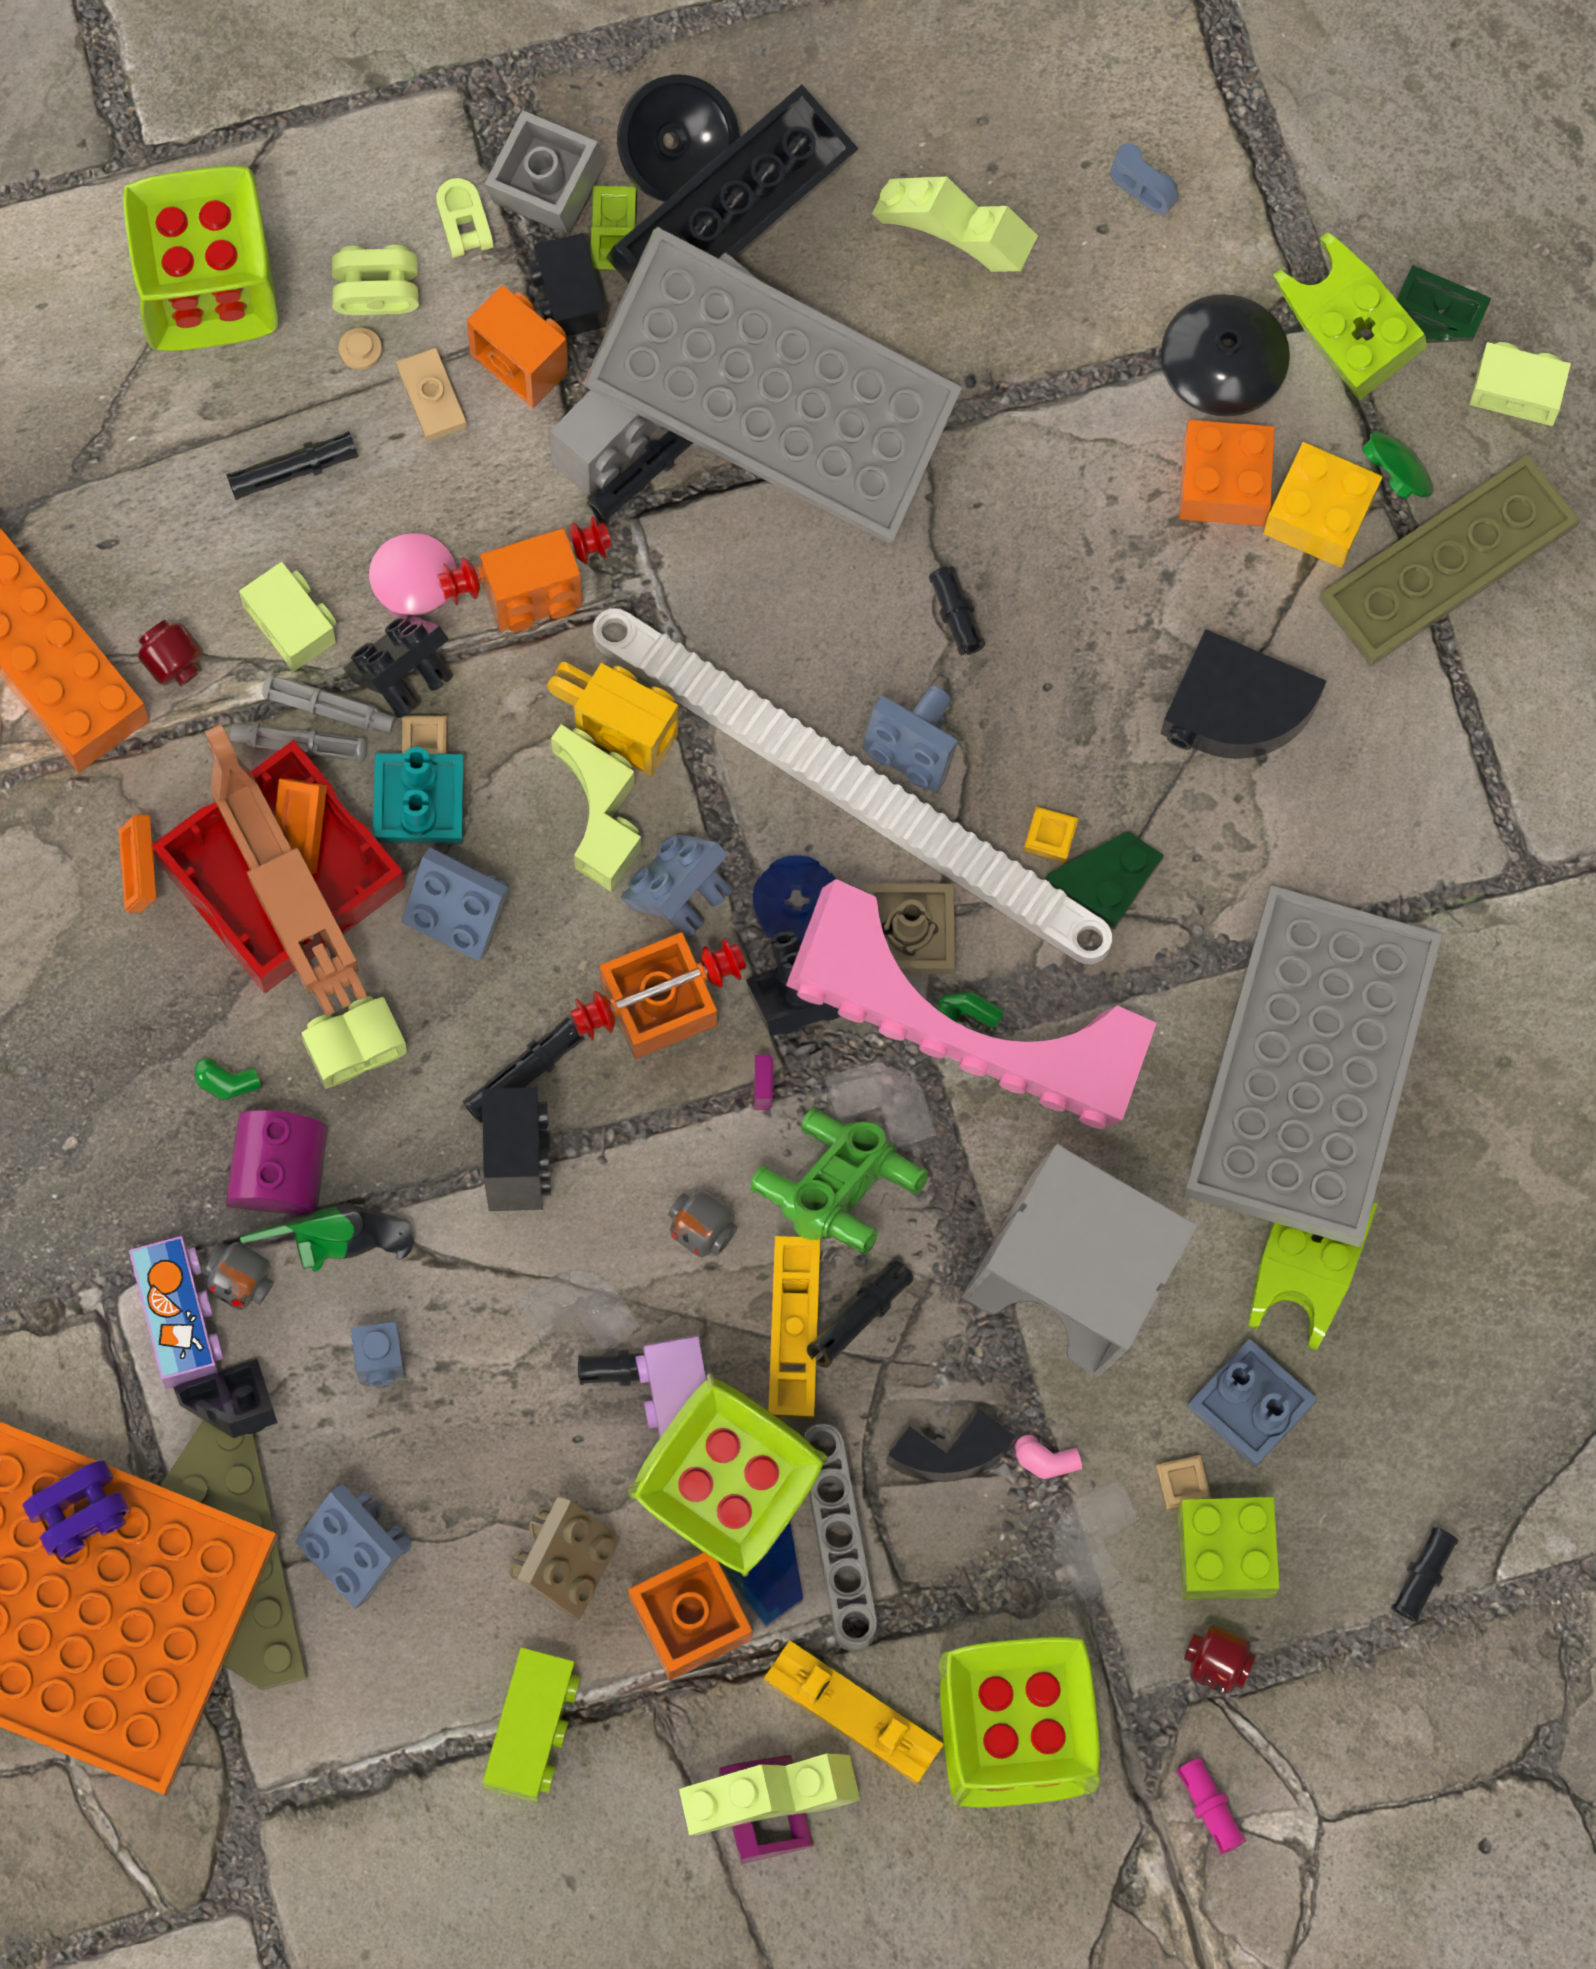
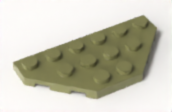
[160,1420,307,1690]

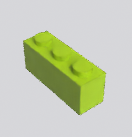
[482,1647,581,1803]

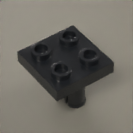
[343,615,454,718]
[746,931,840,1037]

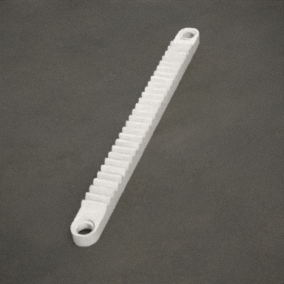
[593,609,1112,964]

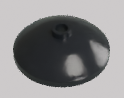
[617,74,740,202]
[1161,294,1290,417]

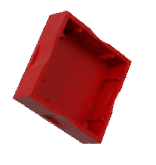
[151,740,406,994]

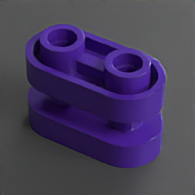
[22,1460,131,1559]

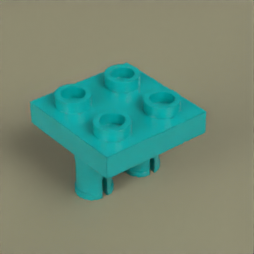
[373,747,464,844]

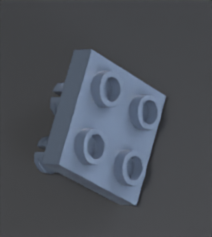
[862,686,958,793]
[620,833,732,939]
[401,848,510,962]
[1187,1338,1318,1468]
[295,1484,412,1609]

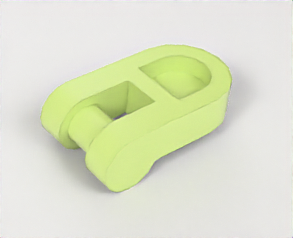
[436,178,494,259]

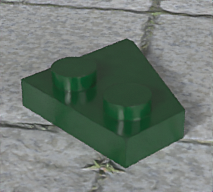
[1397,265,1491,343]
[1044,831,1164,930]

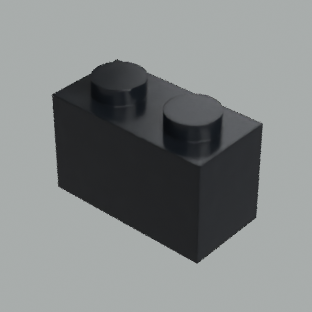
[528,233,606,336]

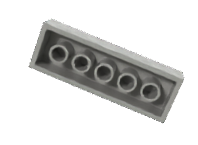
[550,252,760,497]

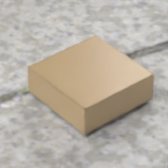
[402,716,447,754]
[1155,1455,1212,1512]

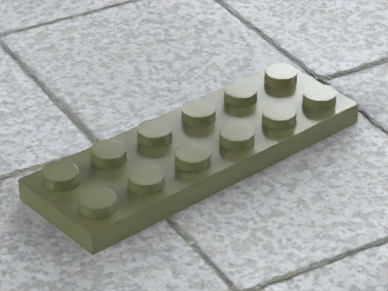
[1319,454,1580,666]

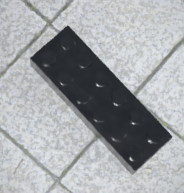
[606,84,858,284]

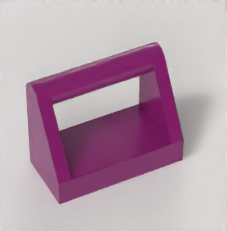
[719,1755,814,1865]

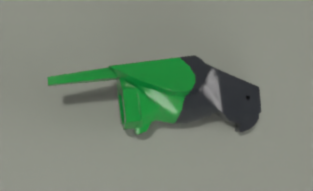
[239,1202,414,1272]

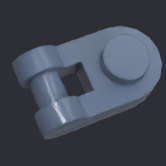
[1110,143,1179,215]

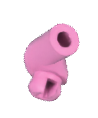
[1015,1435,1082,1479]

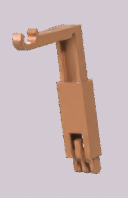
[204,724,367,1017]

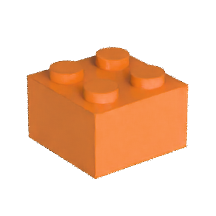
[467,285,568,409]
[1179,420,1275,526]
[628,1552,753,1681]

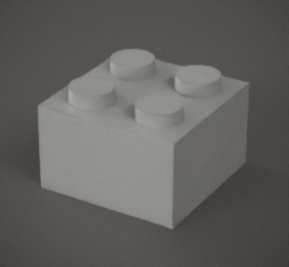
[484,110,606,235]

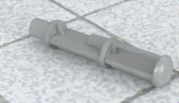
[262,674,396,733]
[230,722,367,763]

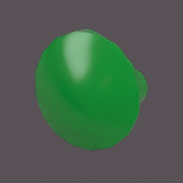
[1362,431,1434,499]

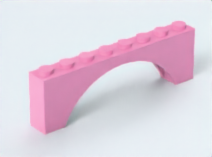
[786,879,1157,1129]

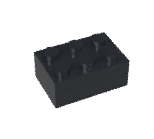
[482,1087,551,1211]

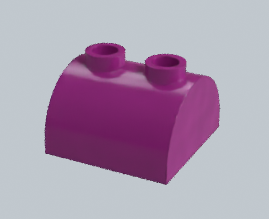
[226,1110,328,1215]

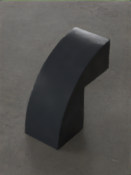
[886,1410,1016,1482]

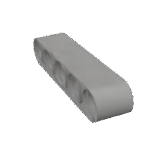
[803,1424,877,1652]

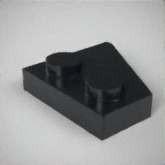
[173,1359,278,1438]

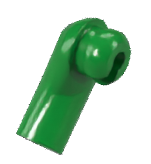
[937,992,1004,1029]
[194,1058,261,1100]

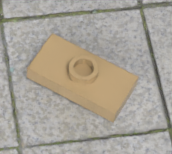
[396,348,467,442]

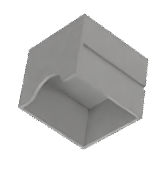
[961,1144,1197,1378]

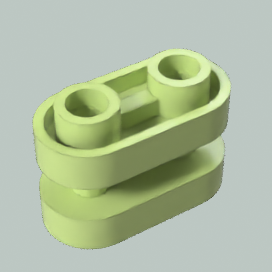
[332,245,419,315]

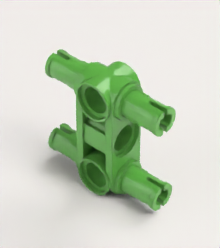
[750,1107,928,1255]

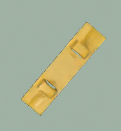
[768,1236,820,1420]
[763,1640,944,1785]

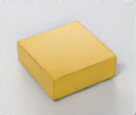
[1024,806,1079,863]

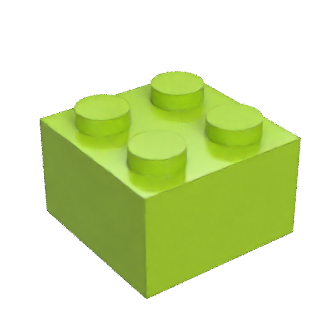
[1177,1497,1280,1601]

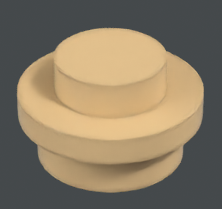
[338,327,382,370]

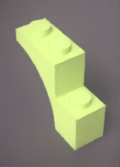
[872,177,1038,272]
[551,724,641,892]
[679,1753,860,1835]

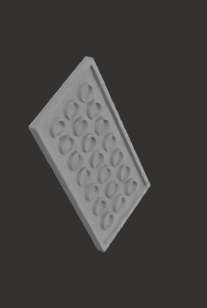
[582,227,962,543]
[1184,885,1442,1247]

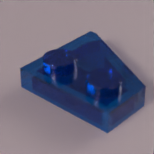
[718,1522,803,1628]

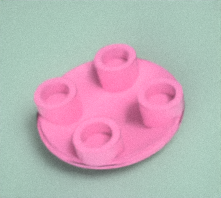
[369,533,456,616]

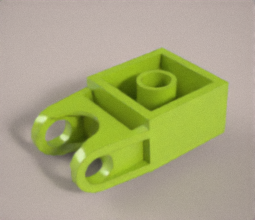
[1272,232,1428,401]
[1248,1202,1378,1351]

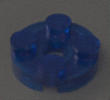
[752,855,837,945]

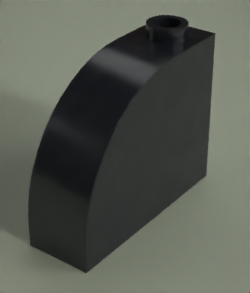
[1160,629,1326,759]

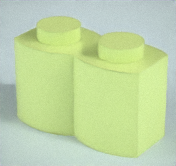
[302,996,407,1089]

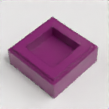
[754,1055,773,1110]

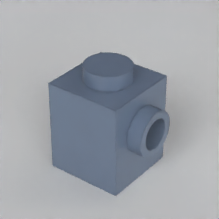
[351,1322,405,1386]

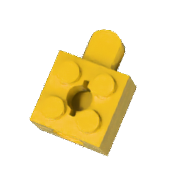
[546,662,678,777]

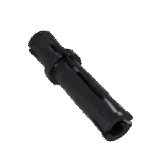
[587,430,693,522]
[226,431,358,500]
[462,1017,585,1124]
[807,1261,913,1368]

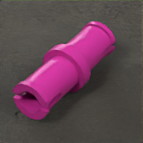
[1176,1757,1247,1855]

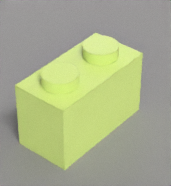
[1469,342,1571,426]
[239,562,337,672]

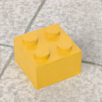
[1263,442,1383,568]

